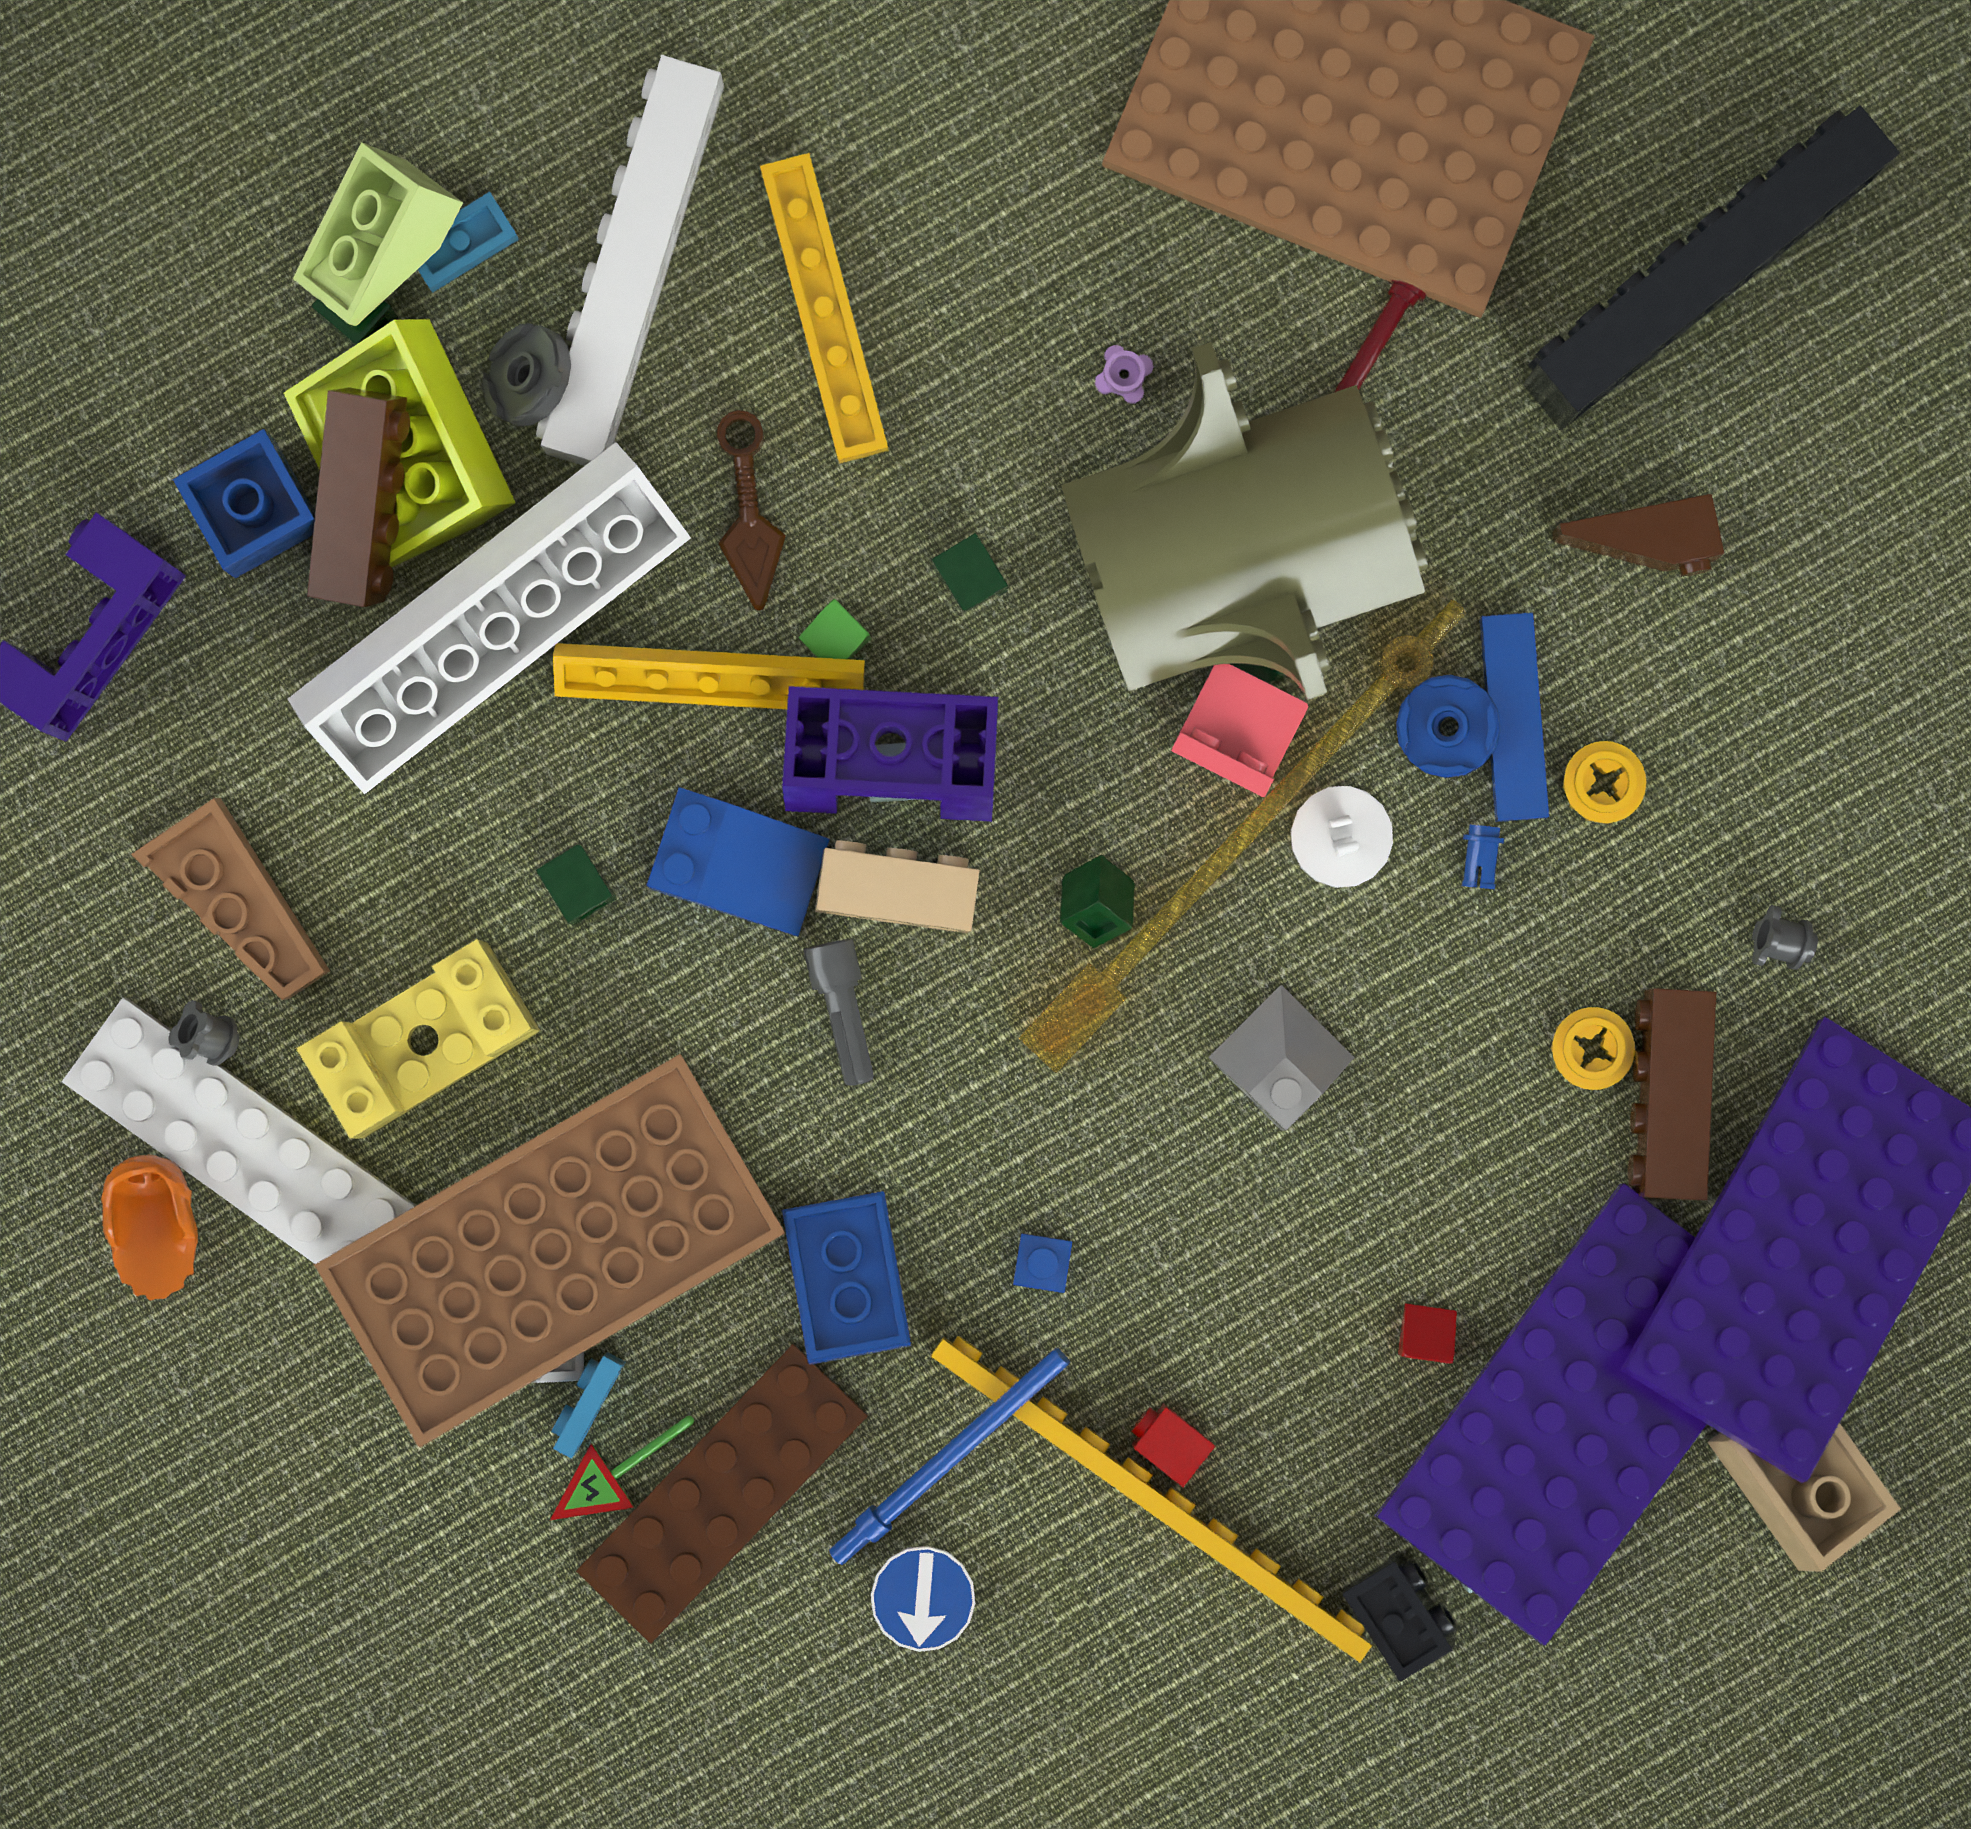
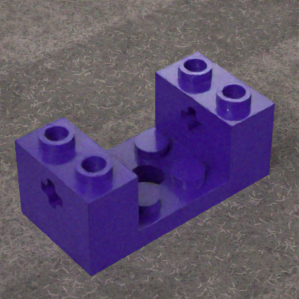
[0,512,186,742]
[782,686,998,822]

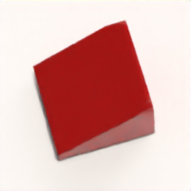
[1398,1303,1457,1364]

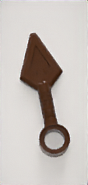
[717,410,786,611]

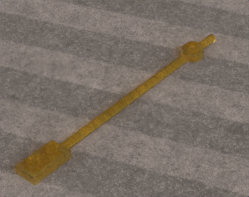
[1018,599,1467,1074]

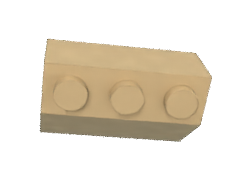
[1708,1423,1901,1572]

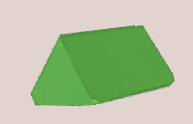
[798,599,871,659]

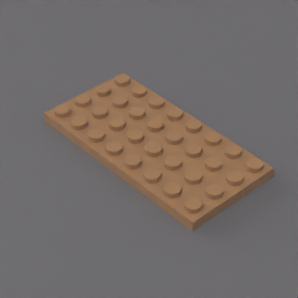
[314,1054,785,1448]

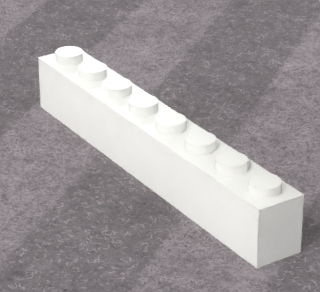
[536,55,724,466]

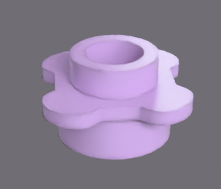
[1095,345,1153,404]

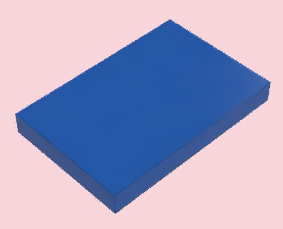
[782,1191,912,1365]

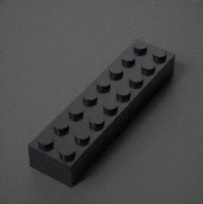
[1523,105,1900,431]

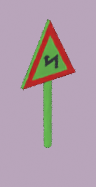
[550,1416,694,1520]

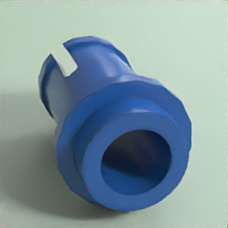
[1462,825,1504,889]

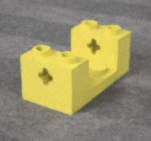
[296,939,541,1139]

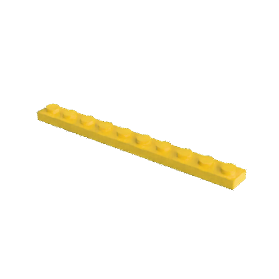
[931,1336,1372,1663]

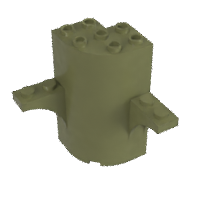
[1061,342,1429,700]

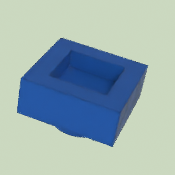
[1013,1233,1072,1293]

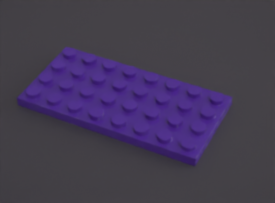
[1621,1017,1971,1483]
[1375,1183,1707,1646]

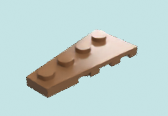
[131,798,330,1000]

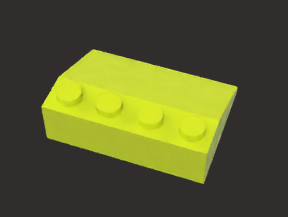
[284,319,516,567]

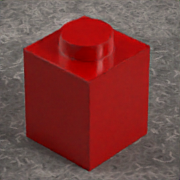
[1131,1403,1215,1487]

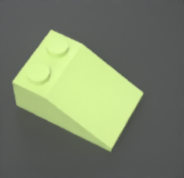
[293,142,463,326]

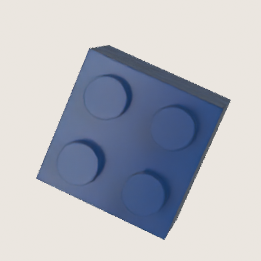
[173,429,315,578]

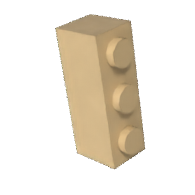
[815,840,980,933]

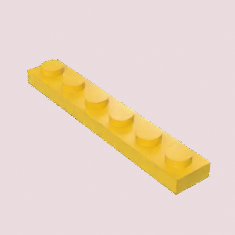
[760,153,889,464]
[553,643,865,709]

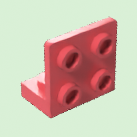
[1171,664,1308,798]

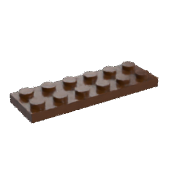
[576,1343,868,1644]

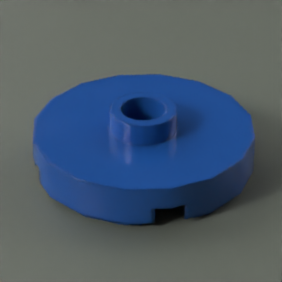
[1396,675,1501,778]

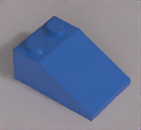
[647,787,830,937]

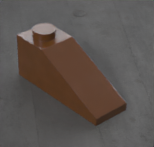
[1552,494,1725,577]

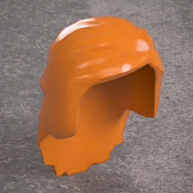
[101,1154,198,1301]

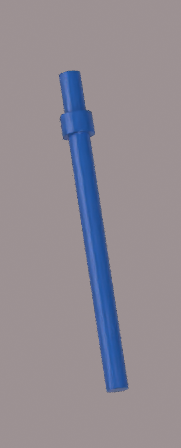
[829,1348,1070,1565]

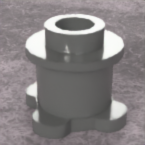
[1752,905,1818,970]
[168,1000,239,1066]

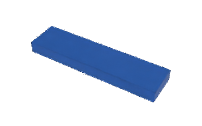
[1479,613,1549,822]

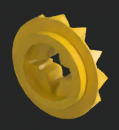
[1562,741,1646,824]
[1551,1007,1635,1090]

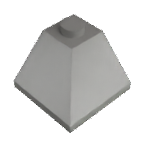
[1208,985,1354,1131]

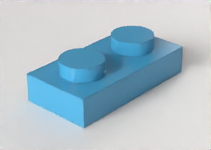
[418,192,519,293]
[551,1352,626,1459]

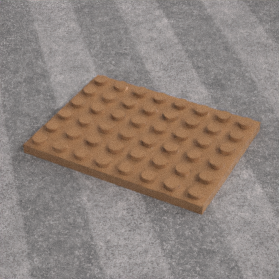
[1102,0,1595,318]

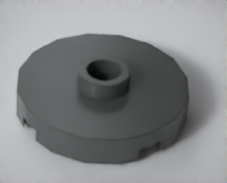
[482,323,571,426]

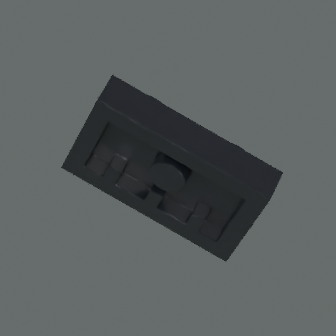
[1342,1550,1458,1682]

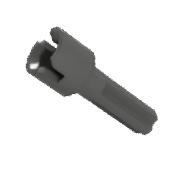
[803,939,874,1086]

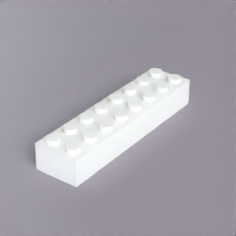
[288,442,691,794]

